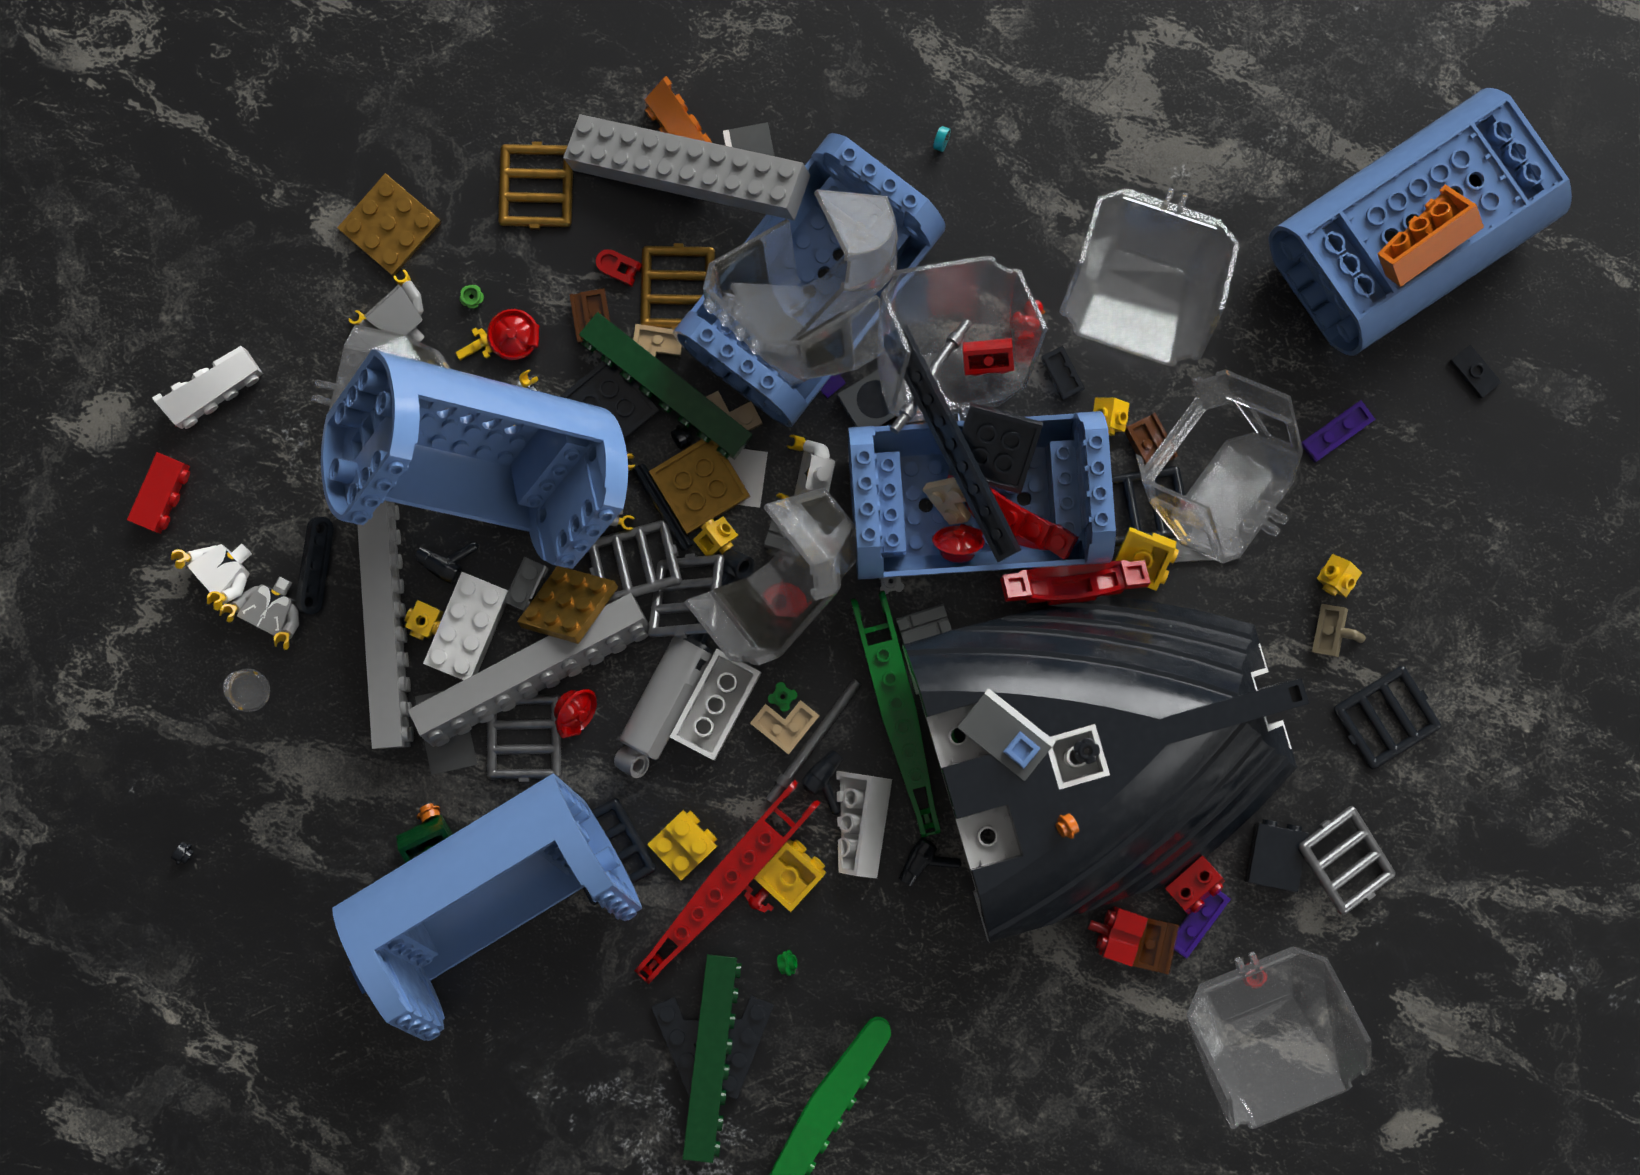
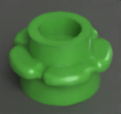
[460,285,484,309]

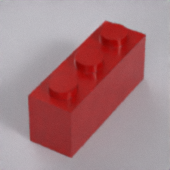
[127,452,190,534]

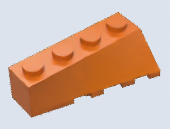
[644,76,712,143]
[1378,184,1484,287]

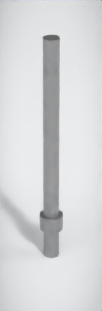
[765,679,861,804]

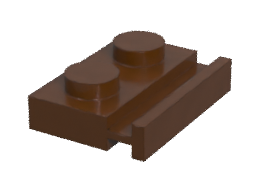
[569,288,611,344]
[1125,413,1178,472]
[1133,917,1180,975]

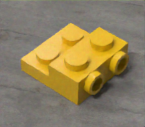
[1115,527,1179,591]
[647,810,717,881]
[754,839,826,912]

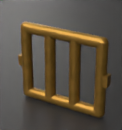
[498,142,573,230]
[640,243,715,329]

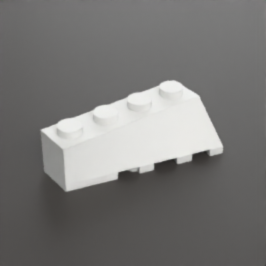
[152,346,263,429]
[836,771,892,878]

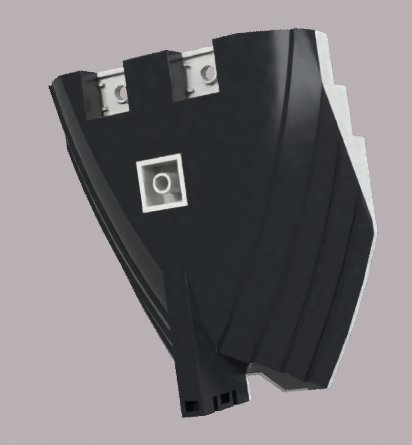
[902,596,1309,943]

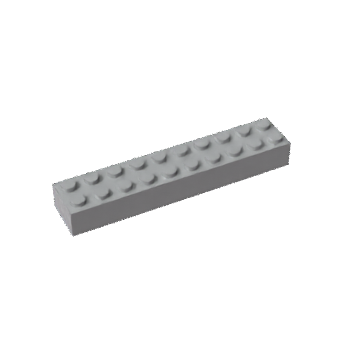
[563,114,811,221]
[357,501,414,749]
[408,593,649,747]

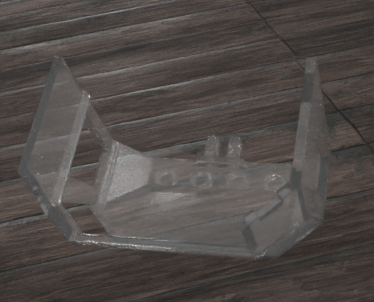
[1136,370,1303,563]

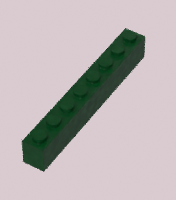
[579,312,753,460]
[683,954,741,1163]

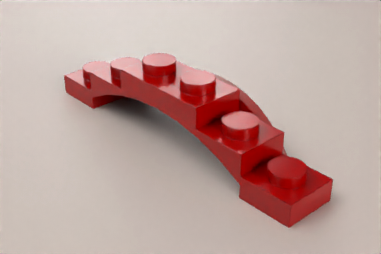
[947,475,1079,559]
[1000,560,1151,605]

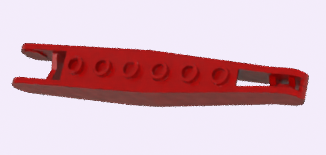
[634,780,821,984]

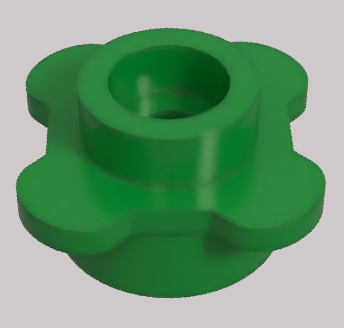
[768,682,797,712]
[777,950,798,976]

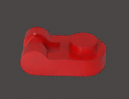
[596,249,642,287]

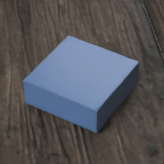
[1003,731,1041,769]

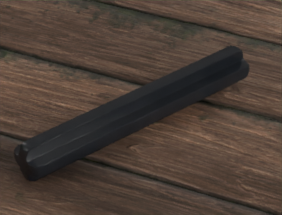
[633,463,693,551]

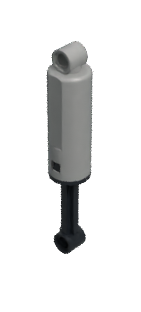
[614,549,755,778]

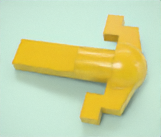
[456,328,493,361]

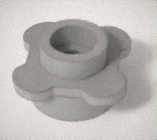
[879,577,904,594]

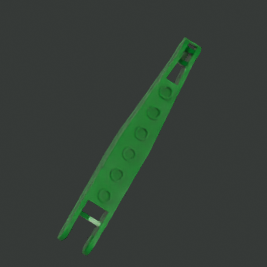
[850,590,941,838]
[769,1017,891,1175]

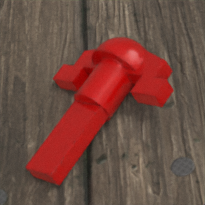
[744,885,774,913]

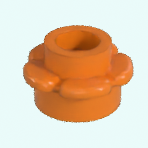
[417,803,440,824]
[1056,813,1079,839]

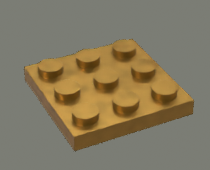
[337,173,441,277]
[649,440,751,535]
[517,566,618,644]

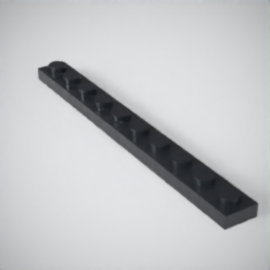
[884,326,1021,563]

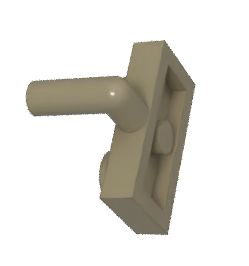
[1312,604,1366,657]

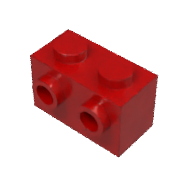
[963,338,1014,376]
[1165,855,1225,914]

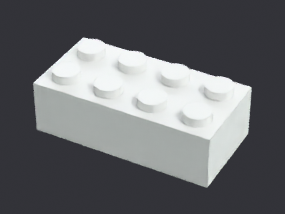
[423,572,508,680]
[670,649,761,761]

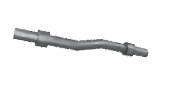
[890,319,972,434]

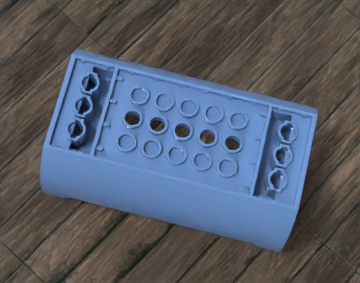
[1269,88,1572,356]
[673,133,945,427]
[321,349,628,569]
[848,411,1116,580]
[332,773,642,1041]

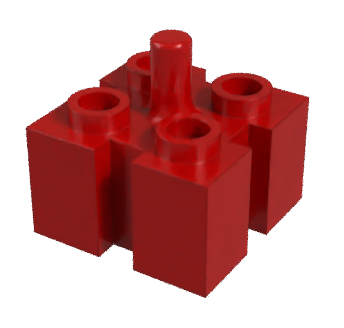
[1088,906,1148,967]

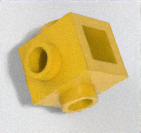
[1093,398,1130,436]
[693,516,738,556]
[1317,554,1362,597]
[404,600,444,640]

